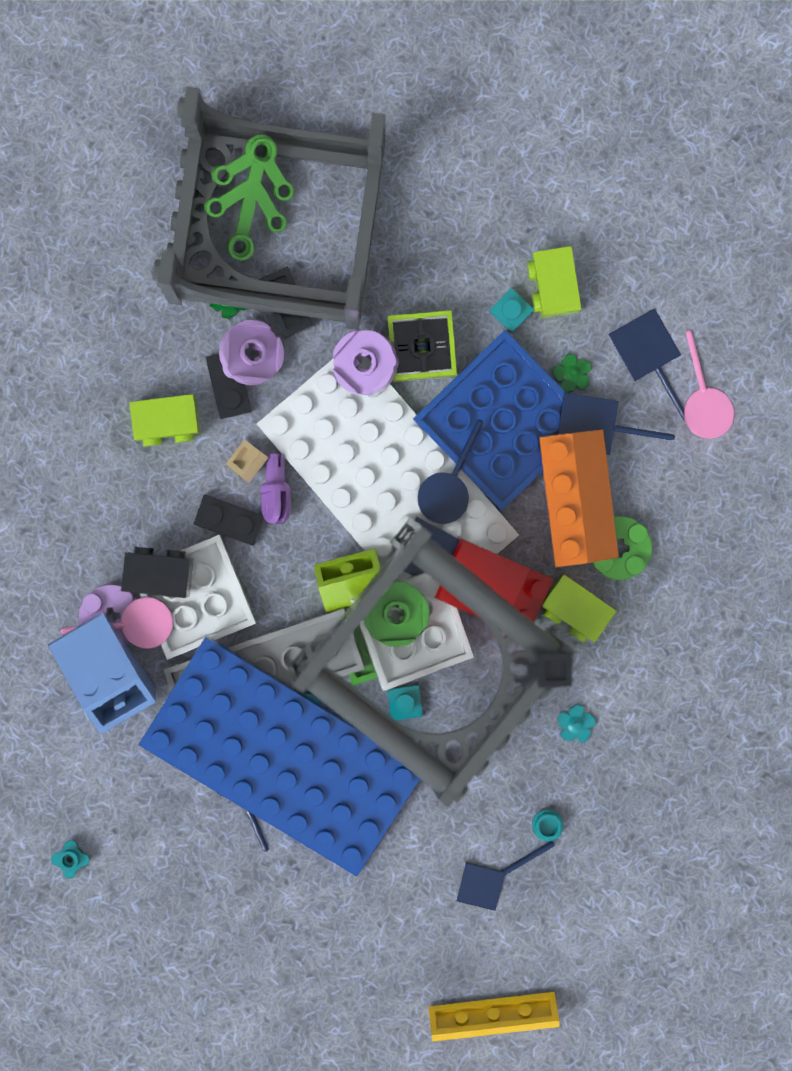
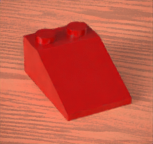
[434,538,553,622]

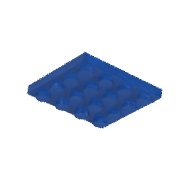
[413,330,566,511]

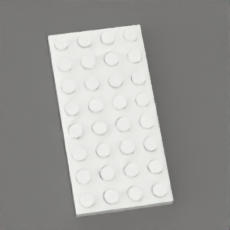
[257,355,519,581]

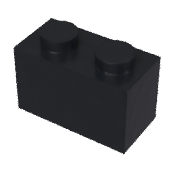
[121,546,194,598]

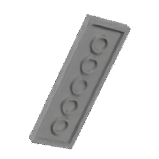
[163,608,366,692]

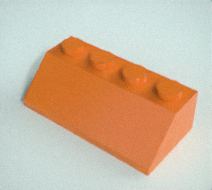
[539,430,619,567]

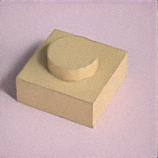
[226,439,268,483]

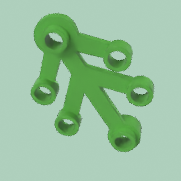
[204,135,294,261]

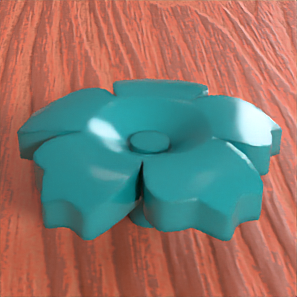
[557,704,596,743]

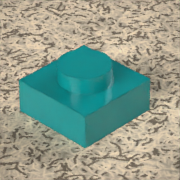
[489,288,534,334]
[387,684,423,720]

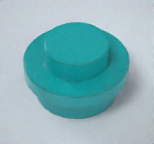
[532,809,564,841]

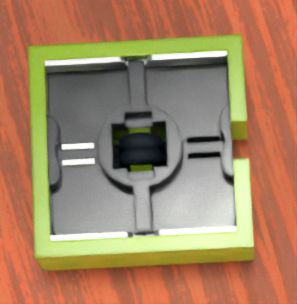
[387,310,457,382]

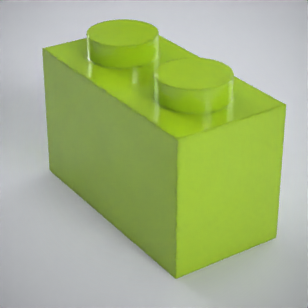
[526,246,582,319]
[129,394,201,447]
[313,548,381,613]
[542,573,617,643]

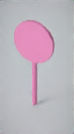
[684,330,734,439]
[61,597,173,649]

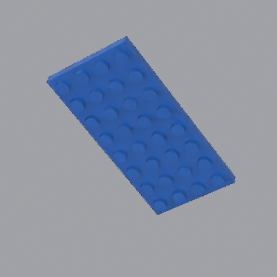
[138,635,420,877]

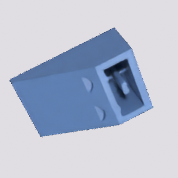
[48,612,156,734]

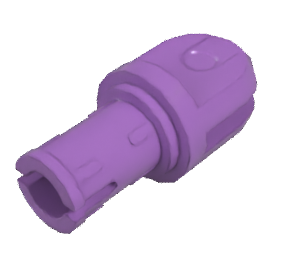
[260,454,292,524]

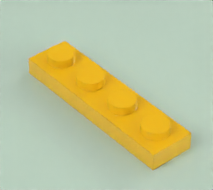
[428,992,560,1042]

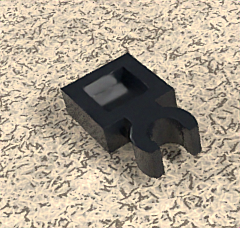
[513,651,572,688]

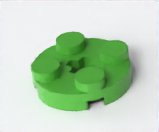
[592,516,652,580]
[363,580,429,647]

